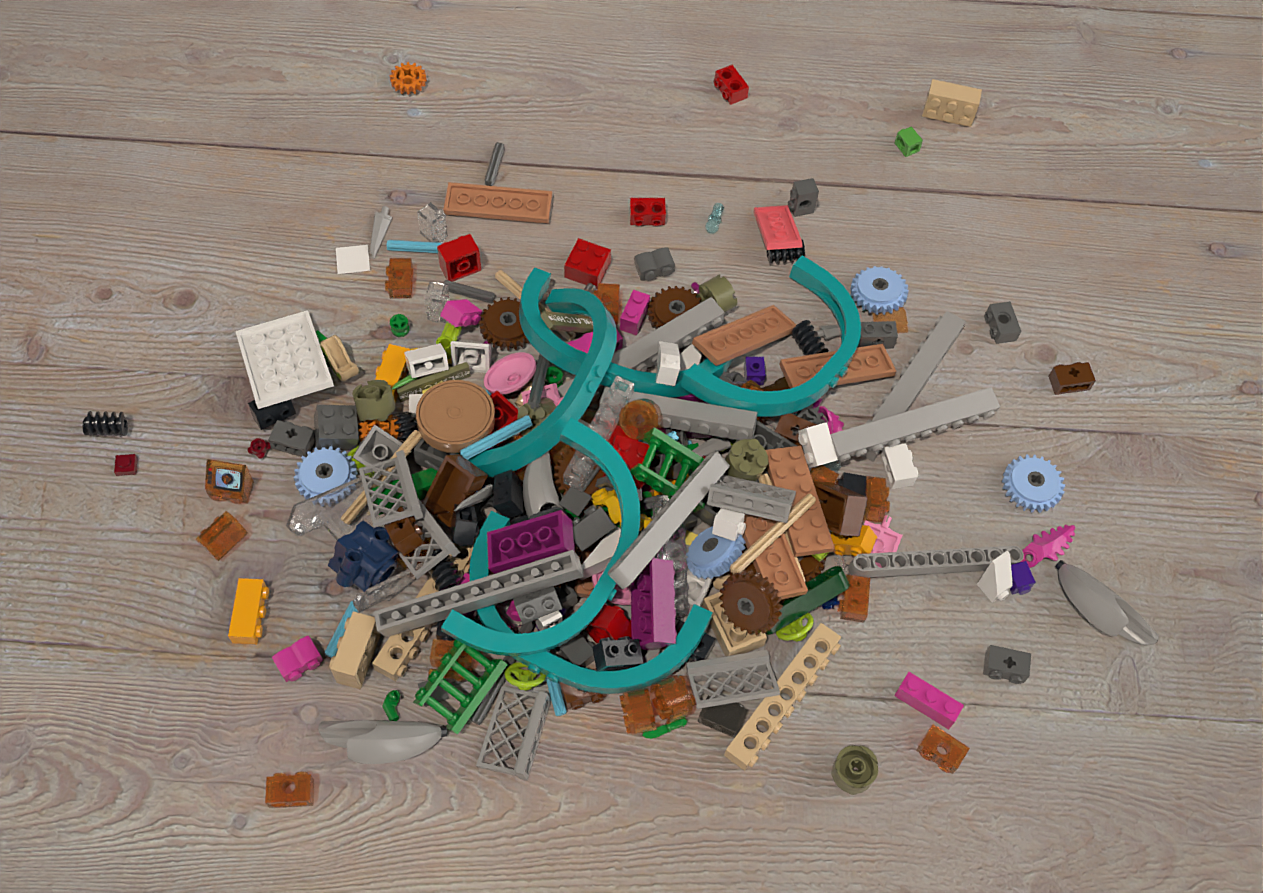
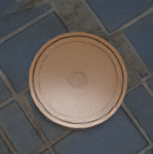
[416,380,495,453]

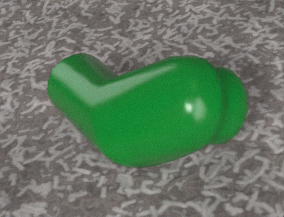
[382,690,401,721]

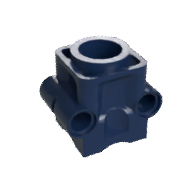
[328,520,399,594]

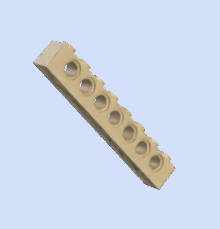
[372,538,476,682]
[724,623,841,771]

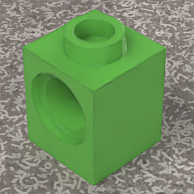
[894,126,923,157]

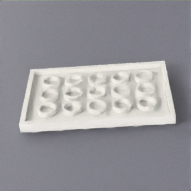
[235,310,334,409]

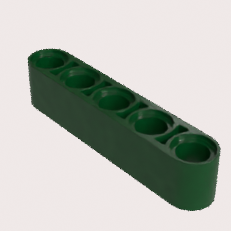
[765,566,850,635]

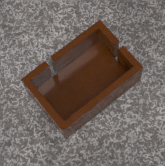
[422,454,488,527]
[813,481,867,536]

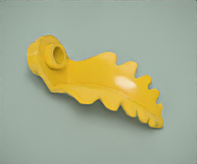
[591,488,653,531]

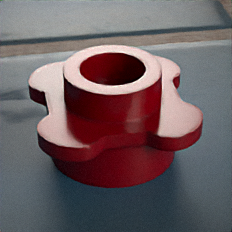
[247,438,271,459]

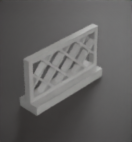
[359,450,424,528]
[707,475,796,523]
[384,499,460,579]
[686,650,780,709]
[476,686,551,781]

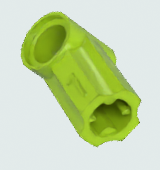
[436,322,462,359]

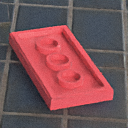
[754,205,802,250]

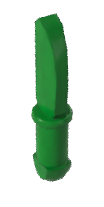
[642,717,688,739]

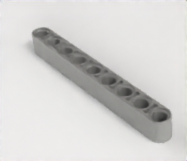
[608,450,730,589]
[848,546,1024,578]

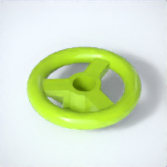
[776,613,814,642]
[504,662,546,690]

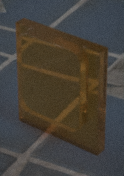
[872,307,908,333]

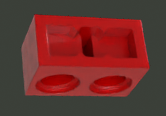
[713,64,749,105]
[630,198,666,226]

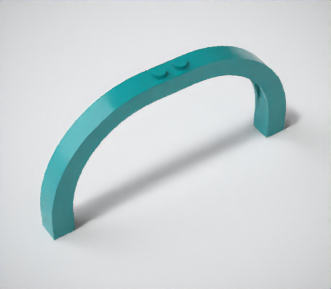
[681,255,861,417]
[519,267,733,398]
[461,288,617,478]
[441,418,640,656]
[469,511,713,694]

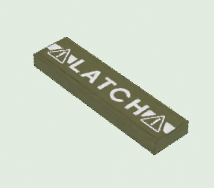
[540,311,593,333]
[396,362,471,402]

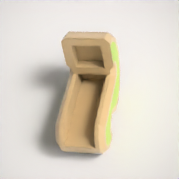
[320,335,359,381]

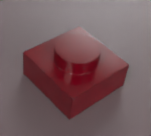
[114,454,138,476]

